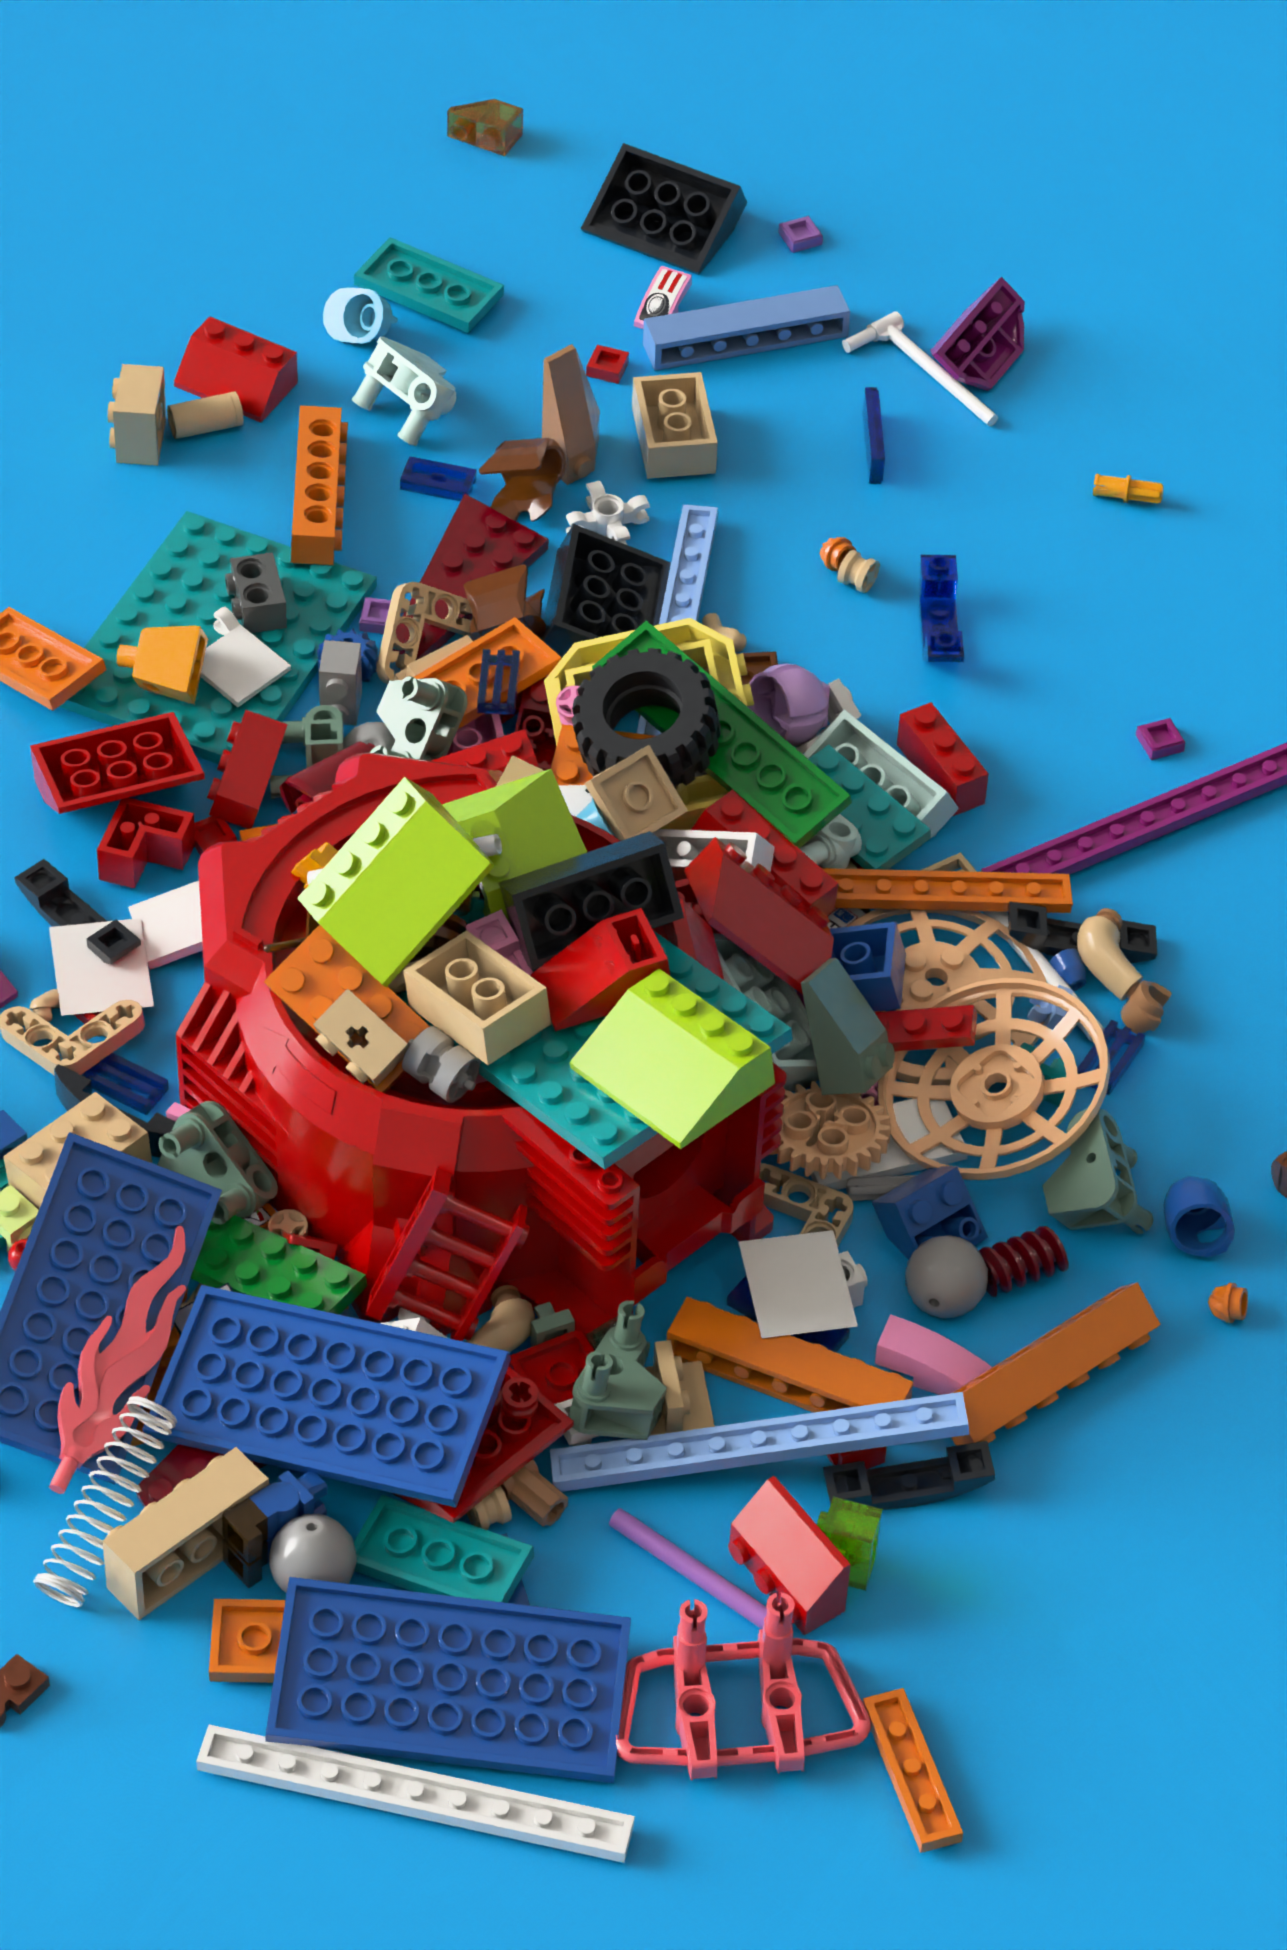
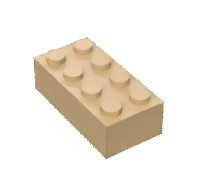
[102,1447,269,1620]

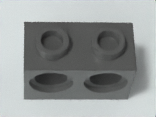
[225,552,287,633]

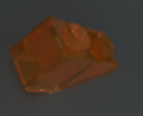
[447,99,523,156]

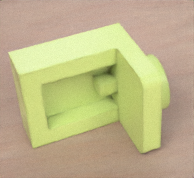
[0,1184,39,1252]

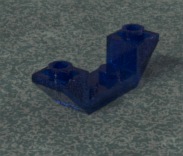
[919,555,964,662]

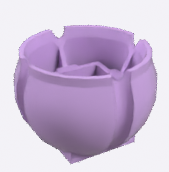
[748,663,830,747]

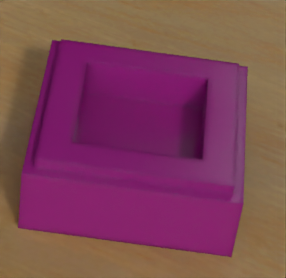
[1136,718,1185,760]

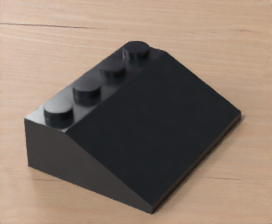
[581,143,747,275]
[540,524,671,659]

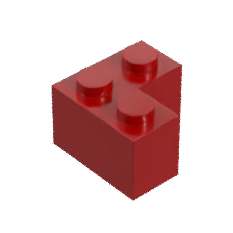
[97,798,196,888]

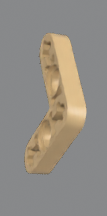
[376,582,472,685]
[0,1000,145,1076]
[759,1163,854,1247]

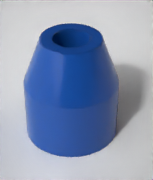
[1050,948,1086,991]

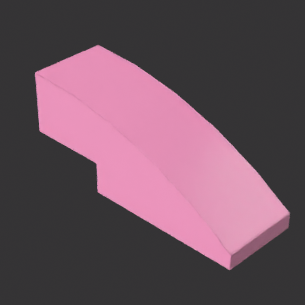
[875,1314,992,1395]

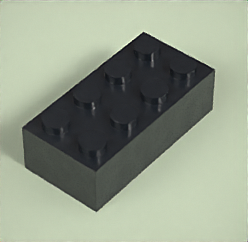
[499,831,684,970]

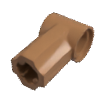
[500,1459,568,1527]

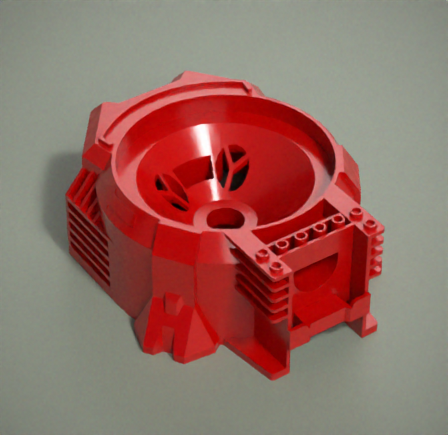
[176,752,787,1351]

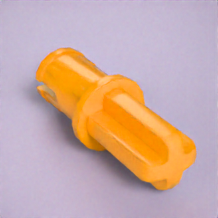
[1093,474,1164,503]

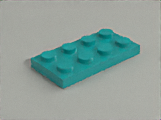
[354,237,504,333]
[809,745,931,870]
[354,1495,534,1603]

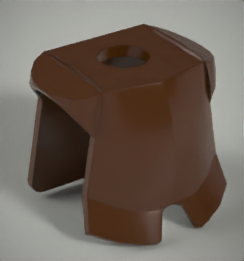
[479,438,567,522]
[464,564,546,641]

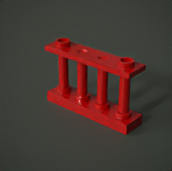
[365,1168,530,1341]

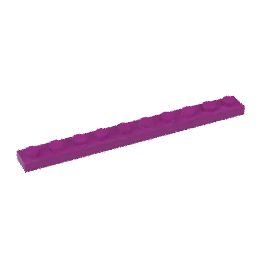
[981,742,1287,874]

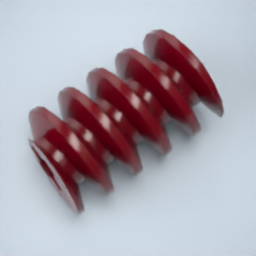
[979,1226,1069,1297]

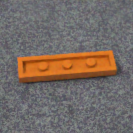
[862,1688,963,1853]

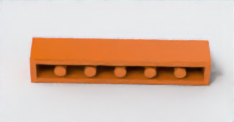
[951,1282,1161,1446]
[667,1297,913,1413]

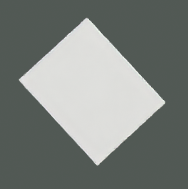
[49,918,154,1016]
[738,1230,858,1338]

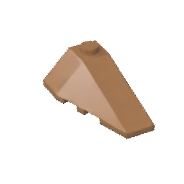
[542,344,600,485]

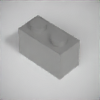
[319,640,362,726]

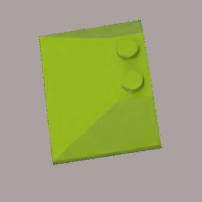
[442,769,587,924]

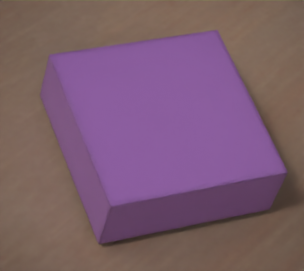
[778,216,823,253]
[359,597,391,634]

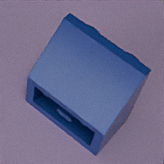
[872,1166,988,1260]

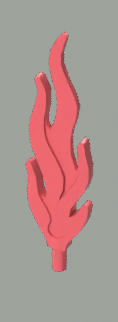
[49,1226,186,1494]

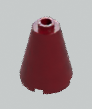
[279,741,376,814]

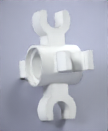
[566,481,650,545]

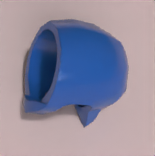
[1163,1176,1235,1257]

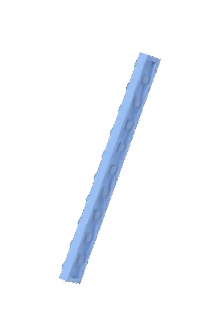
[637,504,718,736]
[550,1392,969,1492]

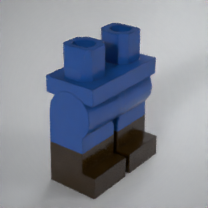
[222,1471,328,1588]

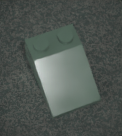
[801,958,895,1095]

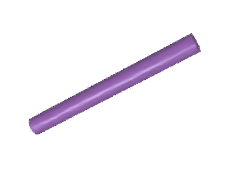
[609,1508,767,1629]

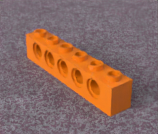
[291,405,348,565]

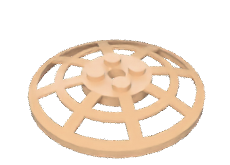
[847,909,1047,1086]
[878,978,1110,1180]

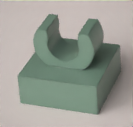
[530,1302,575,1347]

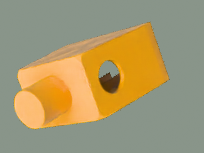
[117,626,208,704]

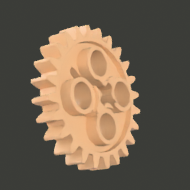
[769,1081,891,1179]

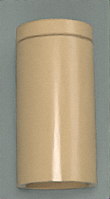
[167,391,244,439]

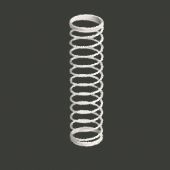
[33,1396,177,1607]

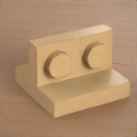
[584,745,688,841]
[644,1340,715,1435]

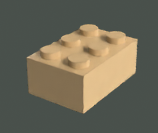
[632,372,718,479]
[403,930,551,1065]
[3,1092,152,1210]

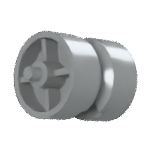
[402,1026,481,1103]

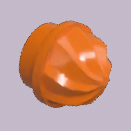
[819,537,856,571]
[1208,1282,1248,1323]

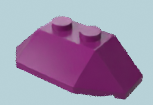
[930,277,1025,391]

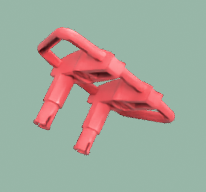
[616,1593,871,1781]

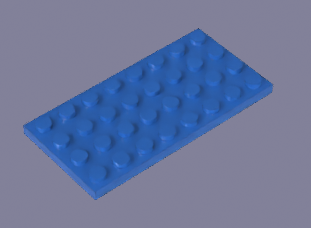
[0,1132,222,1484]
[142,1285,511,1507]
[265,1577,631,1783]

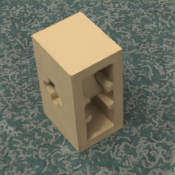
[313,988,409,1086]

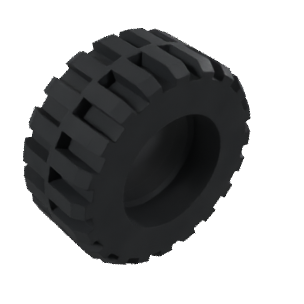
[572,648,721,789]

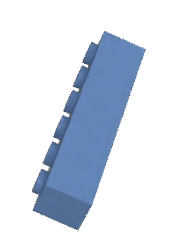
[643,285,850,371]

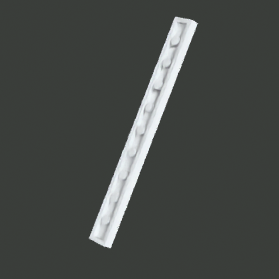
[196,1724,635,1863]

